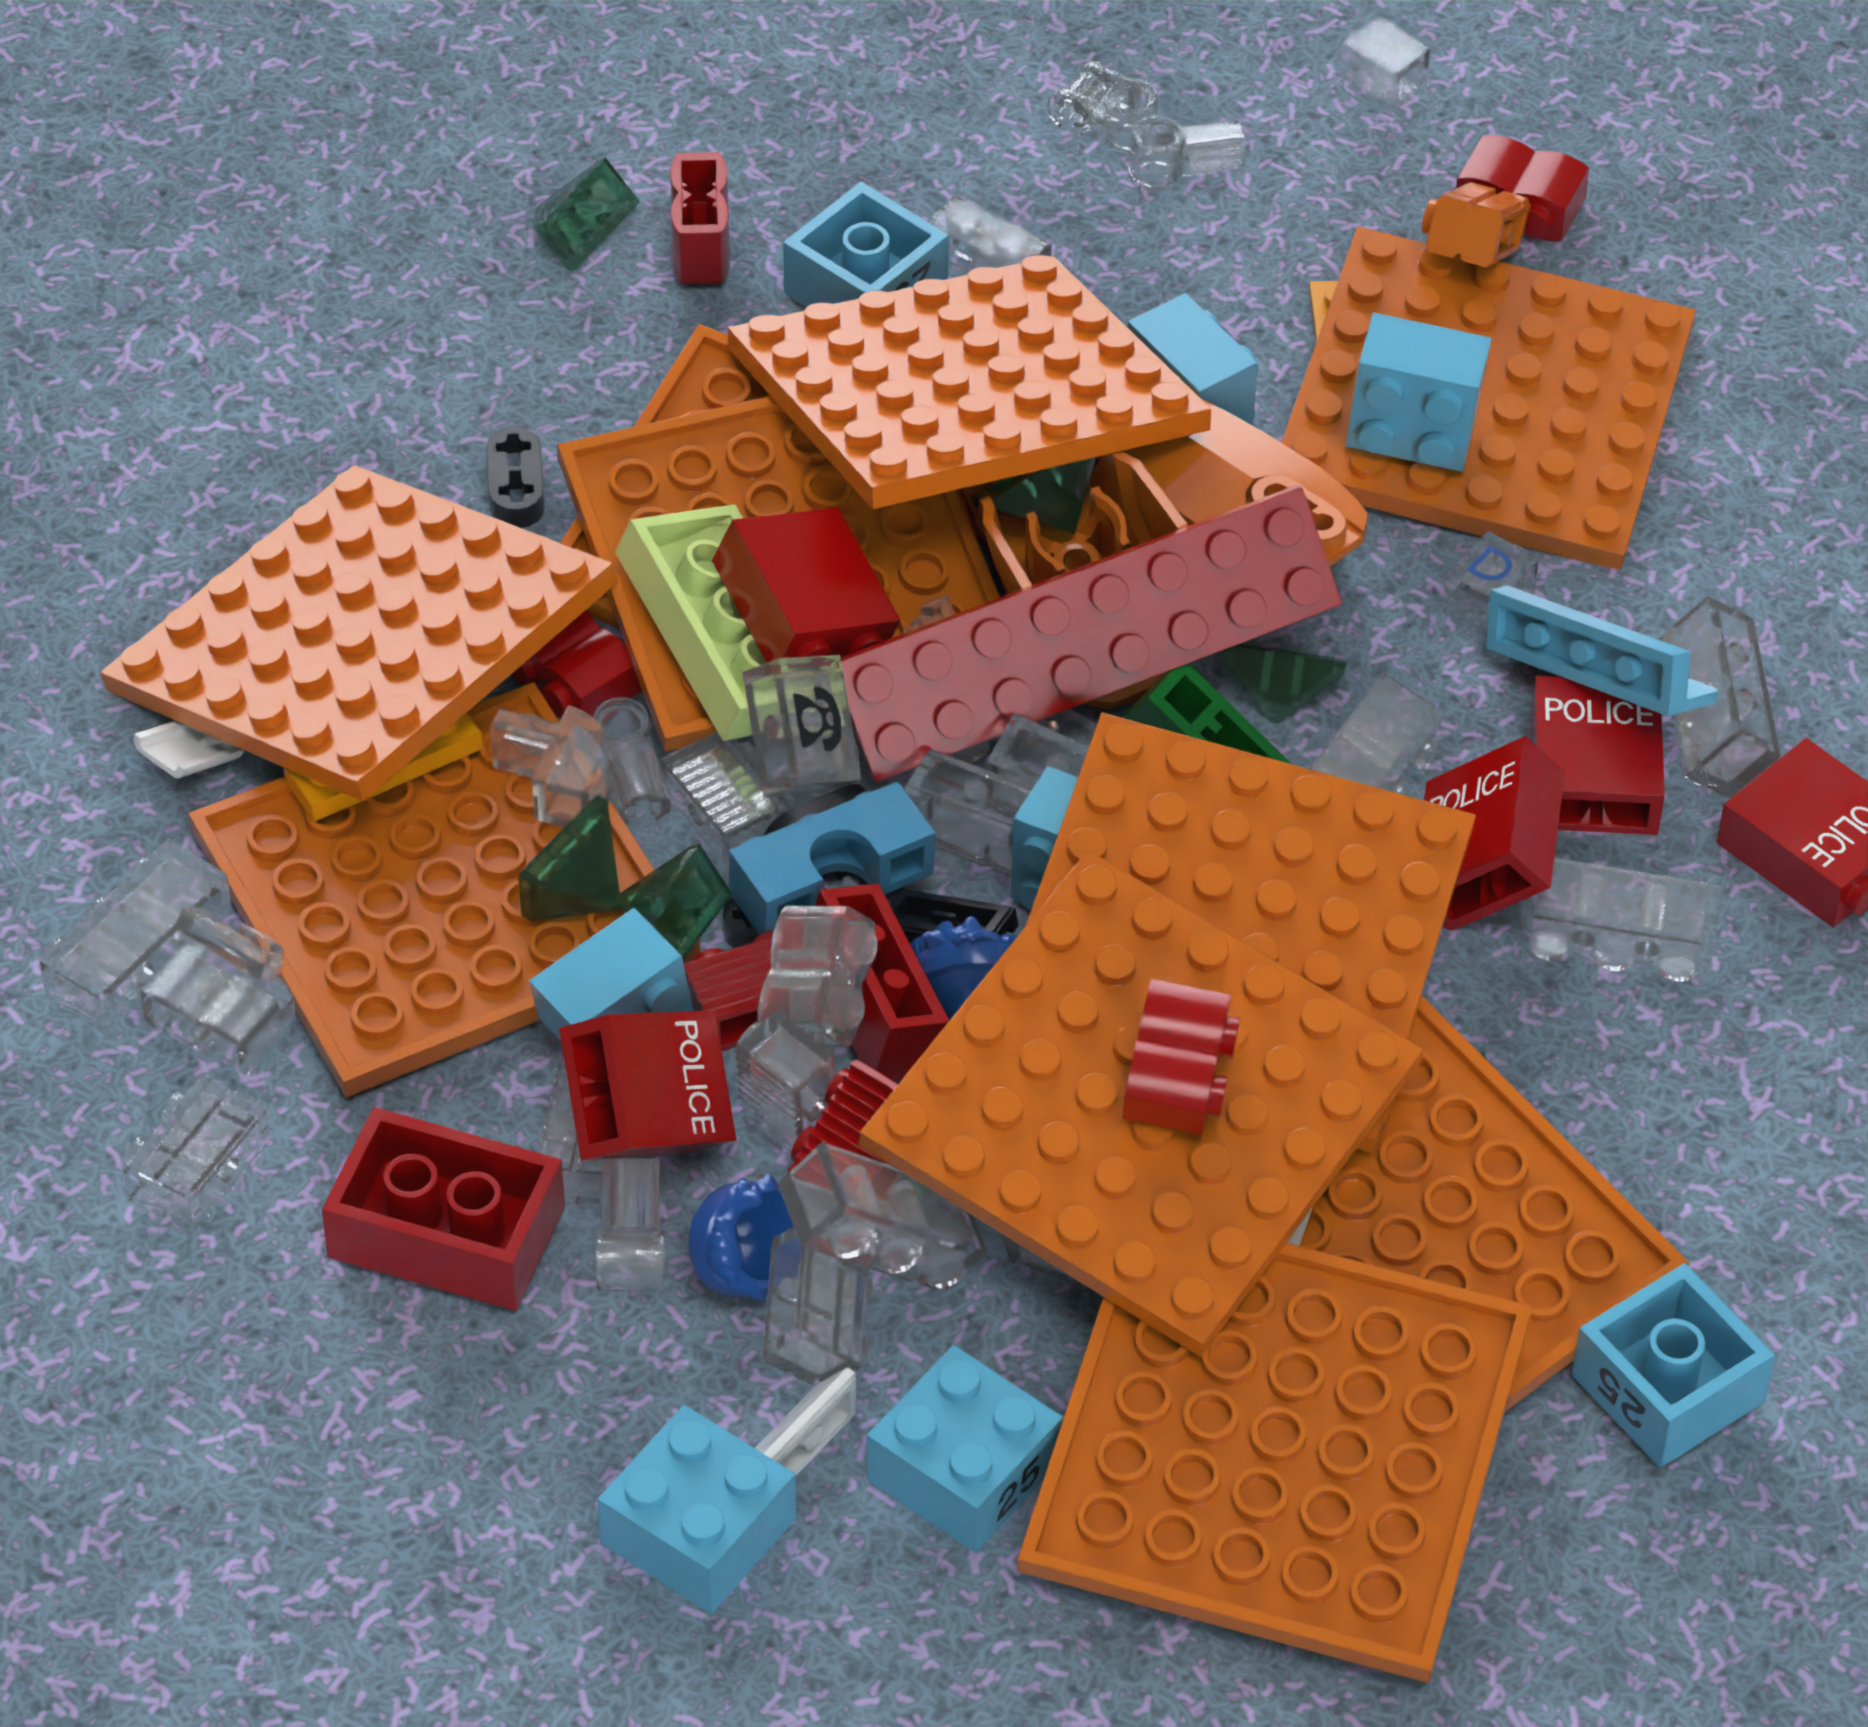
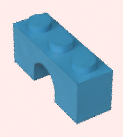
[728,781,936,935]

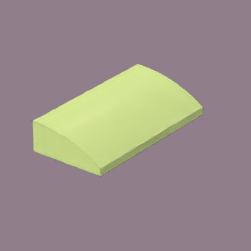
[615,504,842,741]

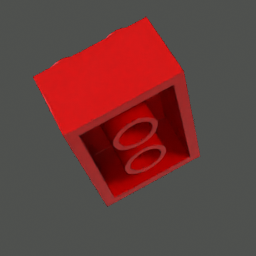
[322,1107,565,1311]

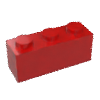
[807,884,949,1081]

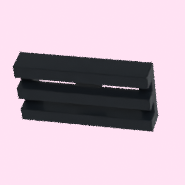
[890,889,1019,943]

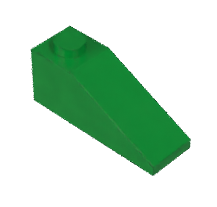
[1123,663,1292,764]

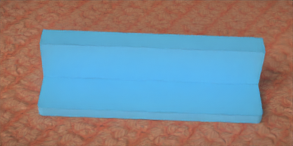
[1486,586,1718,716]

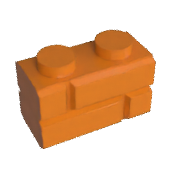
[1421,182,1531,268]

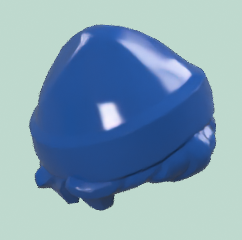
[910,916,1018,1021]
[689,1174,809,1302]

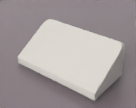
[755,1367,856,1475]

